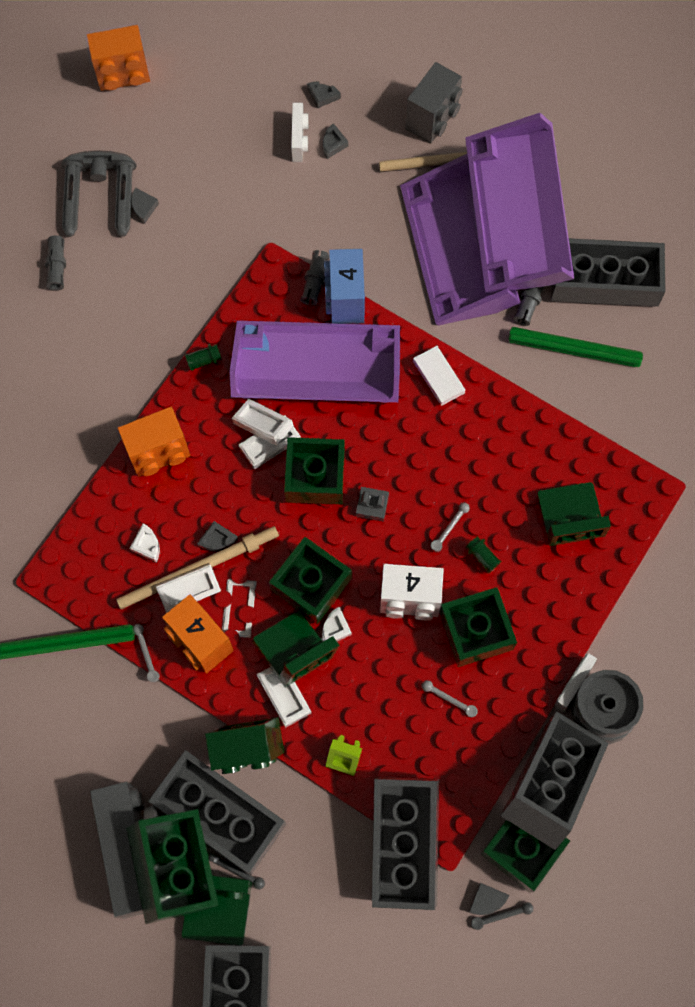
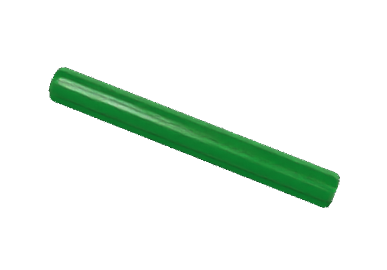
[508,327,643,367]
[0,625,135,660]

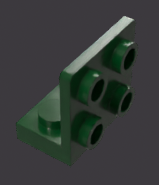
[537,482,611,546]
[252,611,340,688]
[182,876,252,946]

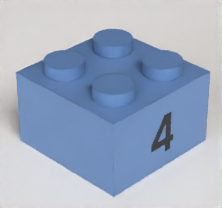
[324,249,365,324]

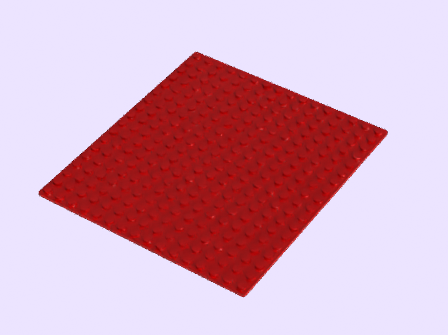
[16,243,686,871]

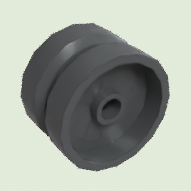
[571,670,644,744]

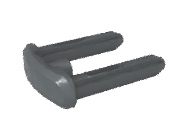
[61,150,137,237]

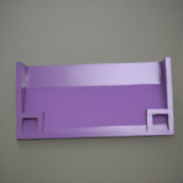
[465,113,574,293]
[400,154,521,326]
[230,321,400,403]

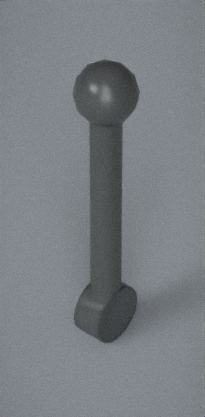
[208,853,265,890]
[471,902,534,930]

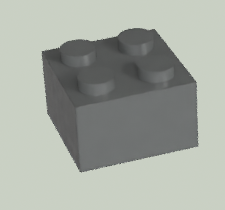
[405,62,463,144]

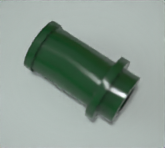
[185,344,222,371]
[465,536,502,574]

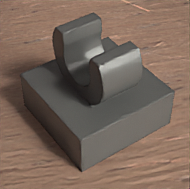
[356,487,389,522]

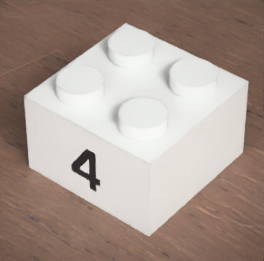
[380,564,444,620]

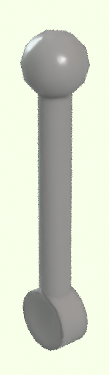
[431,502,470,552]
[134,624,160,683]
[421,680,478,718]

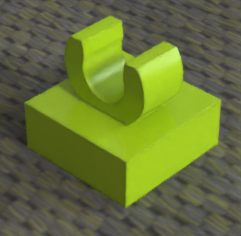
[326,735,362,776]

